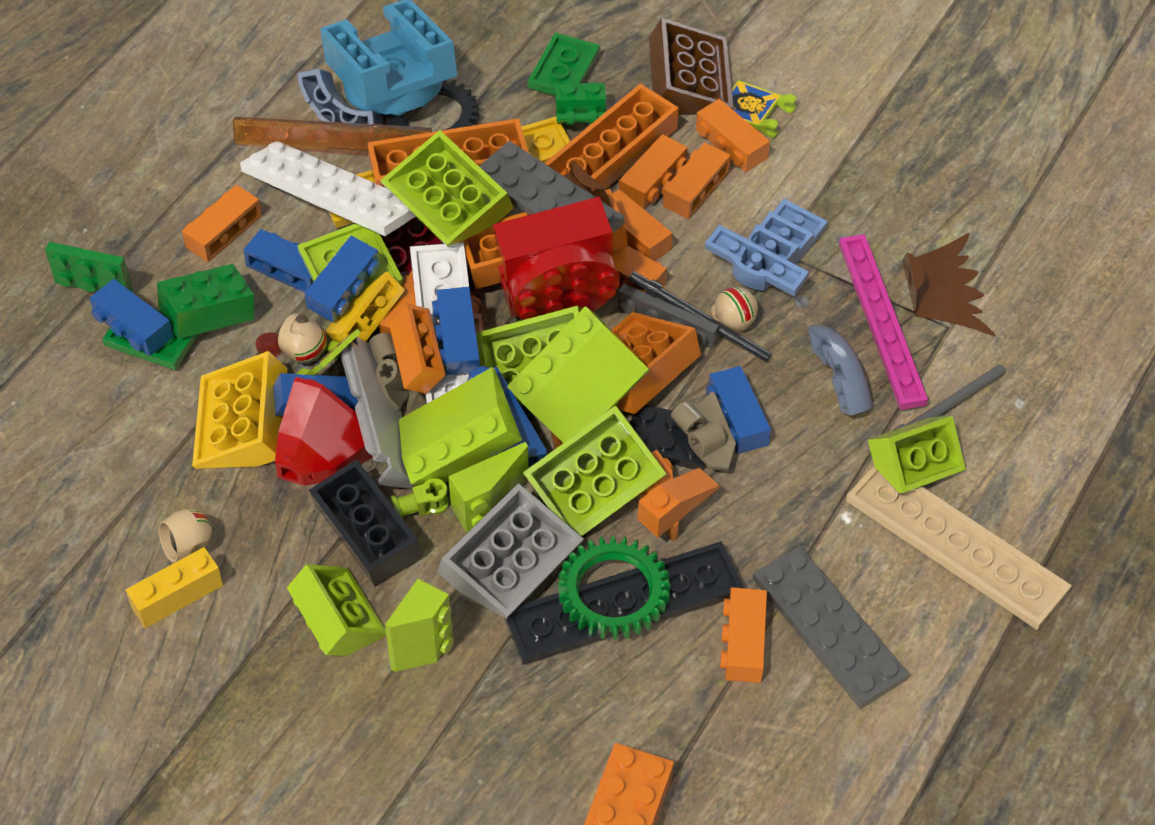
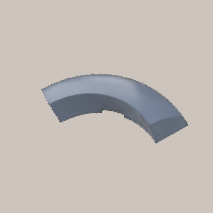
[297,69,384,137]
[808,325,873,415]

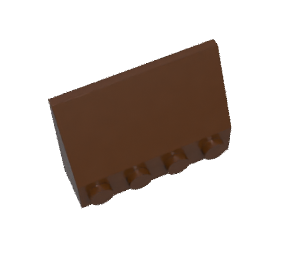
[649,18,733,114]

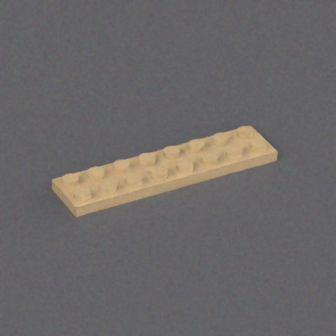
[846,466,1072,630]

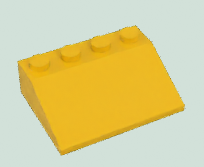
[192,351,287,469]

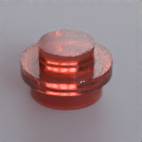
[255,332,281,357]

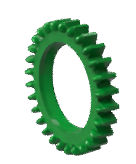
[558,535,670,640]

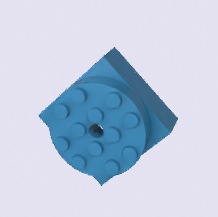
[320,0,457,115]

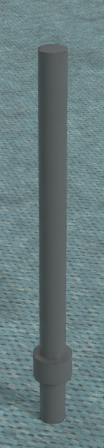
[892,364,1006,431]

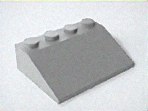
[438,483,583,619]

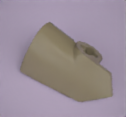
[369,333,408,410]
[671,392,736,470]

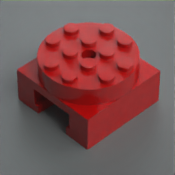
[493,196,620,320]

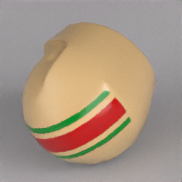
[711,287,758,333]
[278,313,327,364]
[159,509,212,563]

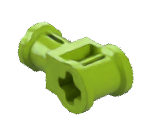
[390,478,449,518]

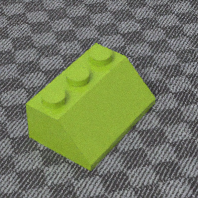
[867,415,966,493]
[287,564,386,656]
[385,579,454,672]

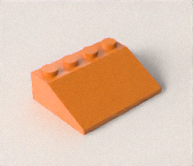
[611,312,701,414]

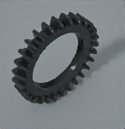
[385,80,480,138]

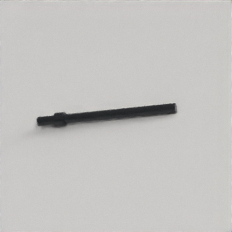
[629,271,772,362]

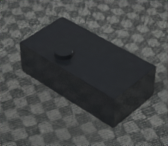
[309,459,423,587]

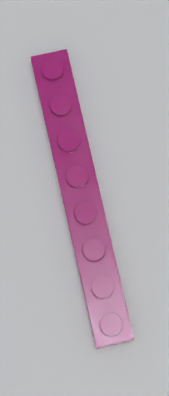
[839,234,928,410]

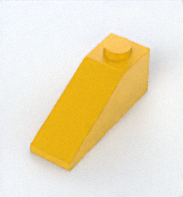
[325,272,405,342]

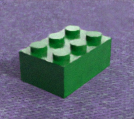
[157,264,254,339]

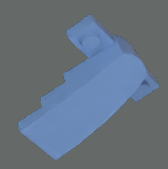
[705,199,828,297]

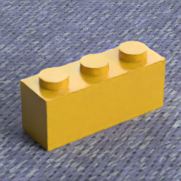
[125,547,223,628]

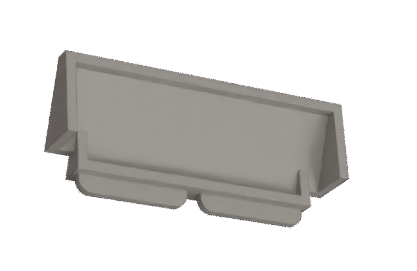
[340,337,416,489]

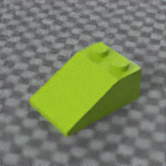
[449,442,529,533]

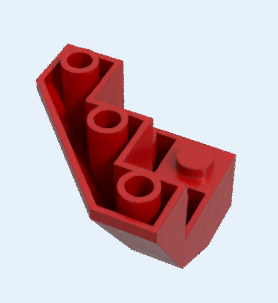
[275,377,373,486]

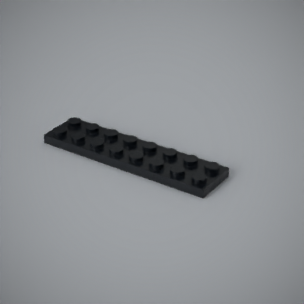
[504,541,744,665]

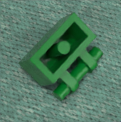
[555,83,606,125]

